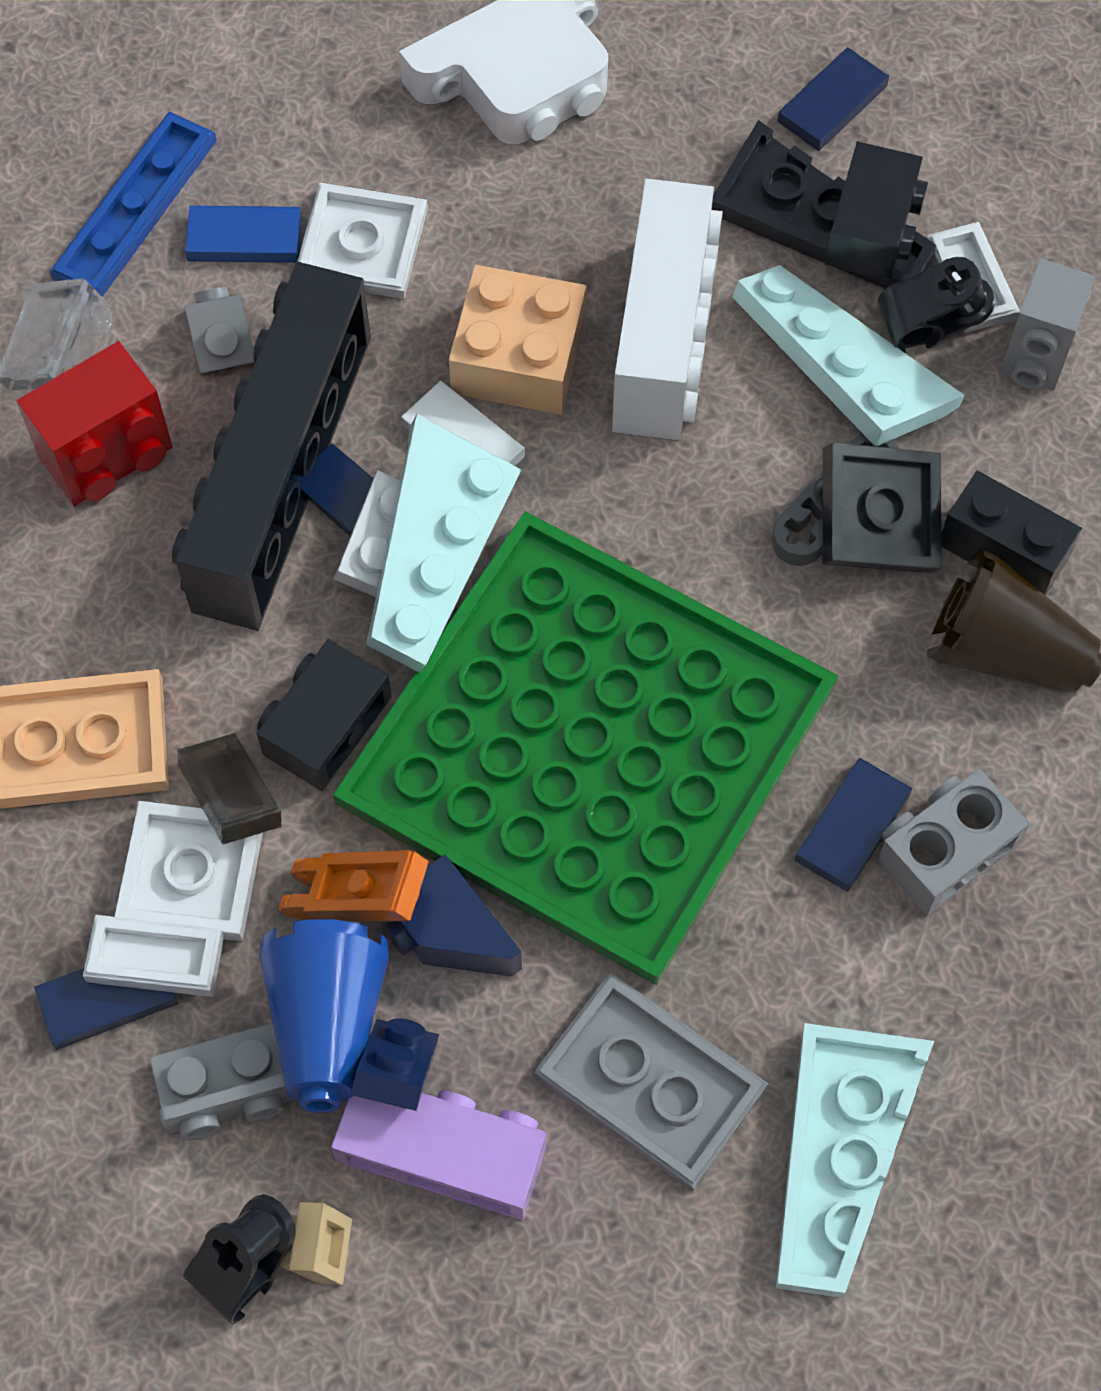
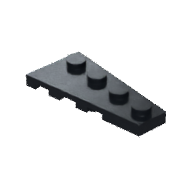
[712,120,937,289]

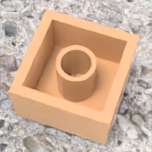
[449,265,587,415]

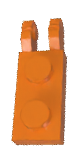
[278,850,429,922]

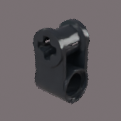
[878,257,996,353]
[183,1194,296,1325]

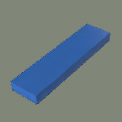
[49,111,217,302]

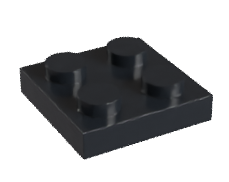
[822,443,942,572]

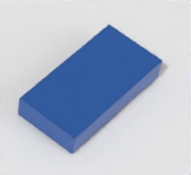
[185,205,302,263]

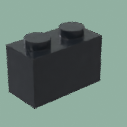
[825,141,928,280]
[941,470,1082,595]
[256,639,392,792]

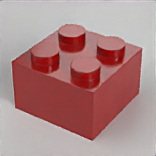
[16,341,173,507]

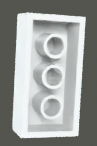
[612,178,723,440]

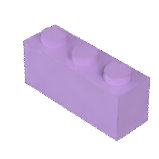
[331,1090,547,1221]

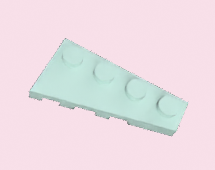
[732,265,965,447]
[366,414,521,673]
[775,1023,934,1298]

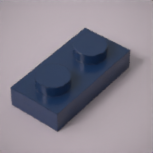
[351,1018,439,1111]

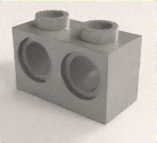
[1000,258,1096,390]
[878,768,1030,916]

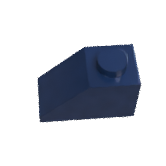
[382,855,522,976]

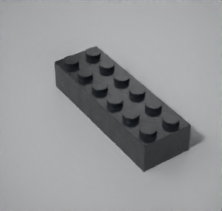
[172,261,371,631]

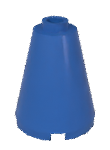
[259,919,389,1113]

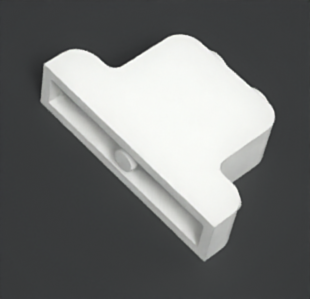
[399,0,608,144]

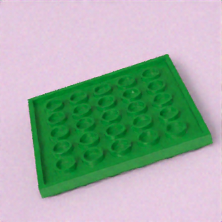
[333,511,839,985]

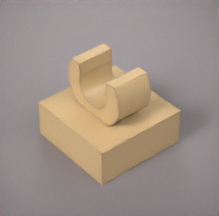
[280,1202,352,1285]

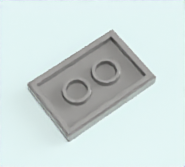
[534,972,769,1191]

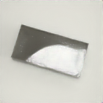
[177,733,282,845]

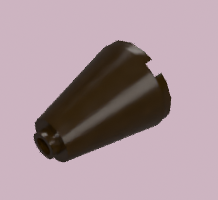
[927,549,1101,693]

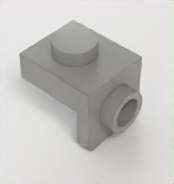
[185,286,255,374]

